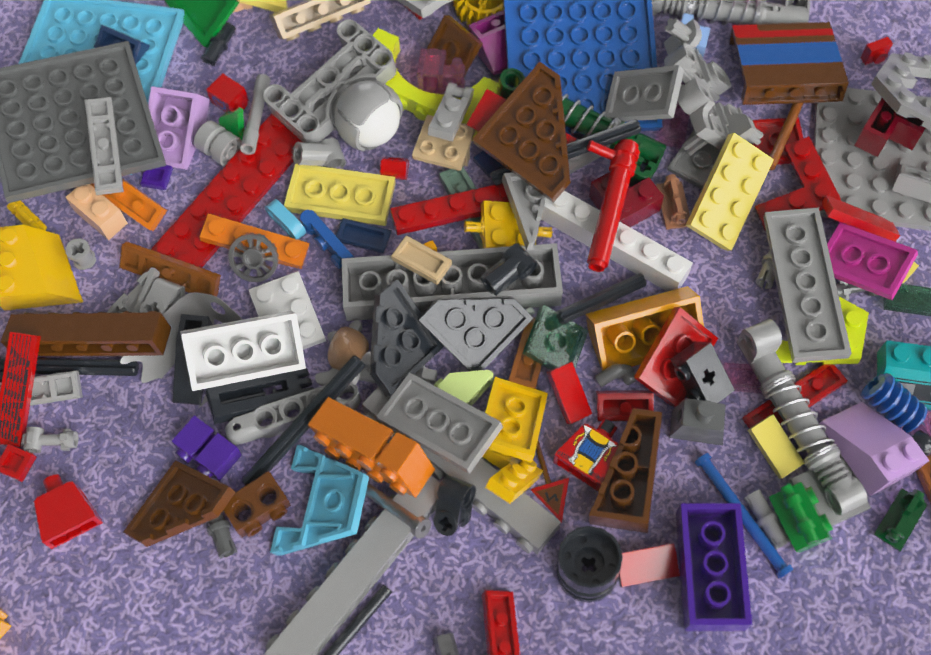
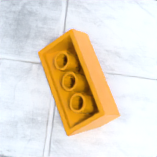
[585,286,704,371]

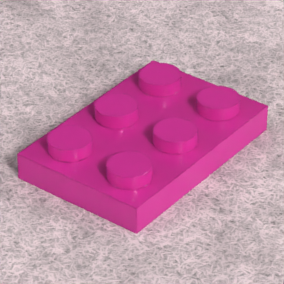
[827,222,918,300]

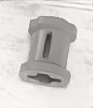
[65,238,96,270]

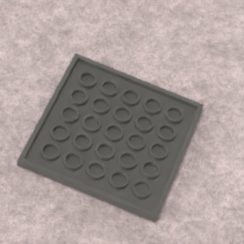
[0,41,166,203]

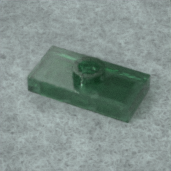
[883,284,931,316]

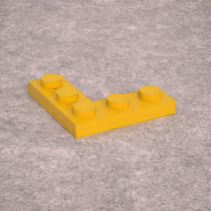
[482,449,543,504]

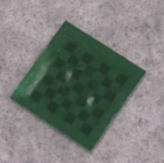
[522,305,589,370]

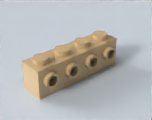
[269,0,371,41]

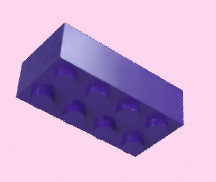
[676,503,752,631]

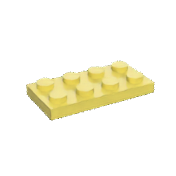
[685,133,774,251]
[284,164,396,226]

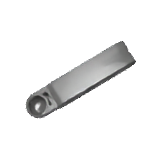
[225,384,361,445]

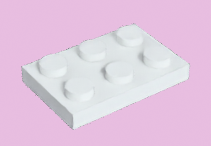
[249,271,326,350]

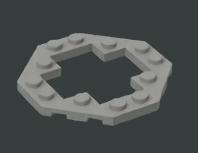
[871,53,931,130]

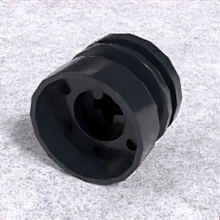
[556,526,623,603]

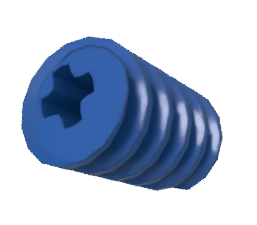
[860,373,927,433]

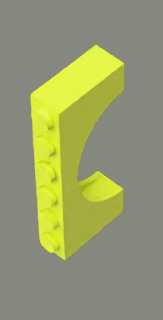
[365,28,498,141]

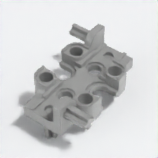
[664,18,764,156]

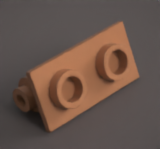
[656,174,690,230]

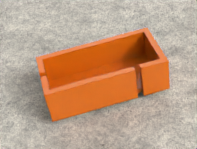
[308,397,435,498]

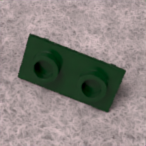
[874,488,928,552]

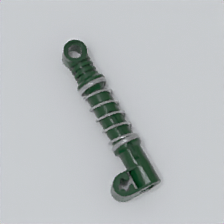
[496,68,667,187]

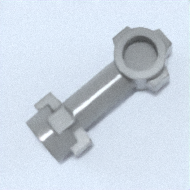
[21,427,79,453]

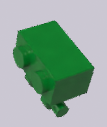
[769,482,834,553]

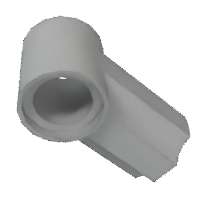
[292,138,346,168]

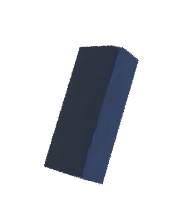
[94,25,150,65]

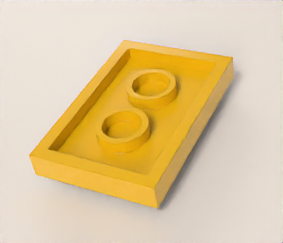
[485,377,548,463]

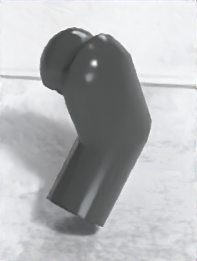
[595,364,636,387]

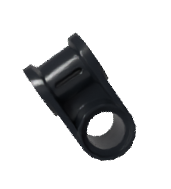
[434,475,476,536]

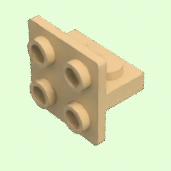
[412,115,475,171]

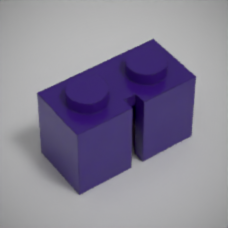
[171,415,242,481]

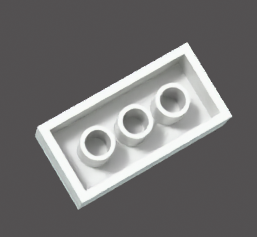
[180,311,306,391]

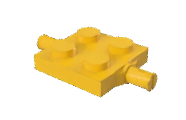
[464,201,553,248]

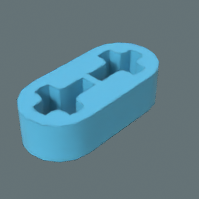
[265,199,306,240]

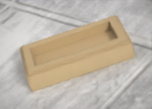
[391,235,452,285]

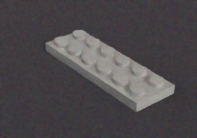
[763,208,852,363]

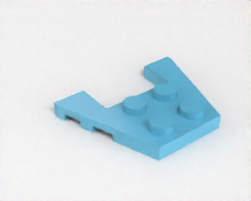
[270,445,369,555]

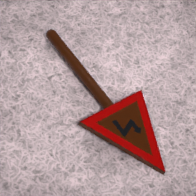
[530,440,569,523]

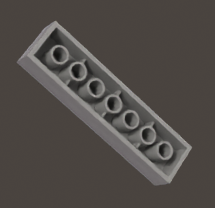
[342,243,563,321]

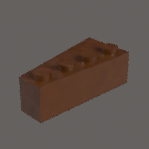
[589,408,662,533]

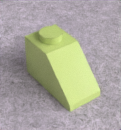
[434,370,493,406]

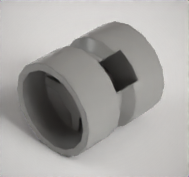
[194,120,242,166]

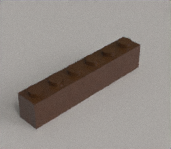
[0,311,172,356]

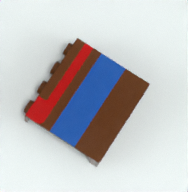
[729,22,849,105]

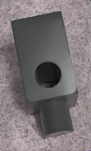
[669,399,726,446]

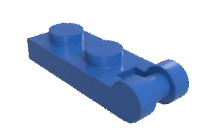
[300,210,354,269]

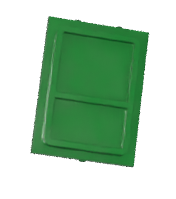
[164,0,239,48]

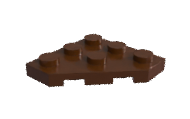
[123,460,235,547]

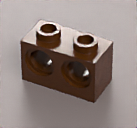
[223,471,291,538]

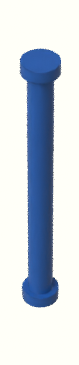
[694,453,794,579]

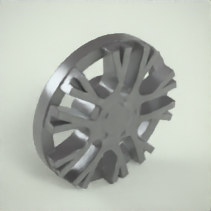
[228,233,279,282]

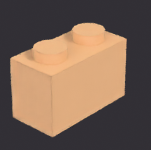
[65,184,128,240]

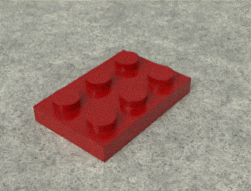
[633,307,718,408]

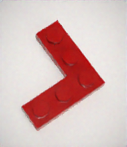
[755,136,841,231]

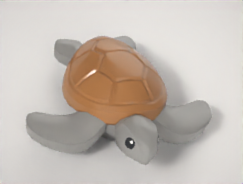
[315,320,371,386]

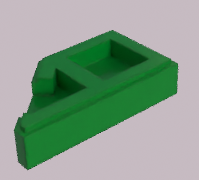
[219,108,244,140]

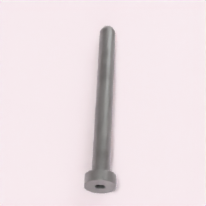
[366,483,431,538]

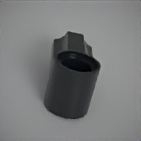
[480,243,538,296]

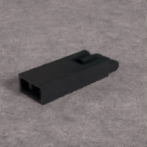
[206,368,314,424]

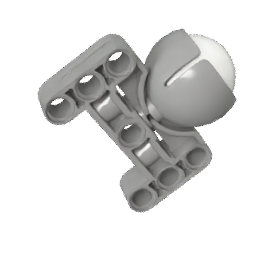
[263,19,403,151]

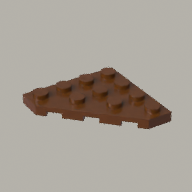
[472,62,571,203]

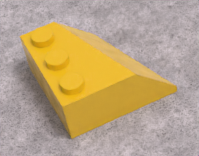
[0,225,83,311]

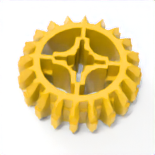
[454,0,504,28]

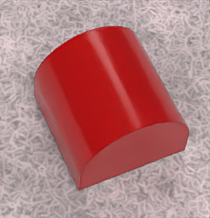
[380,156,410,180]

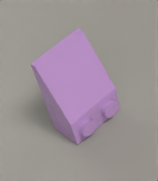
[148,86,210,170]
[819,402,930,496]

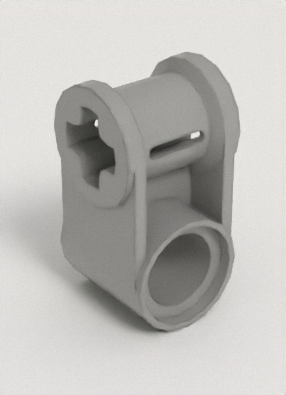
[139,278,185,315]

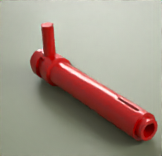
[587,139,640,272]

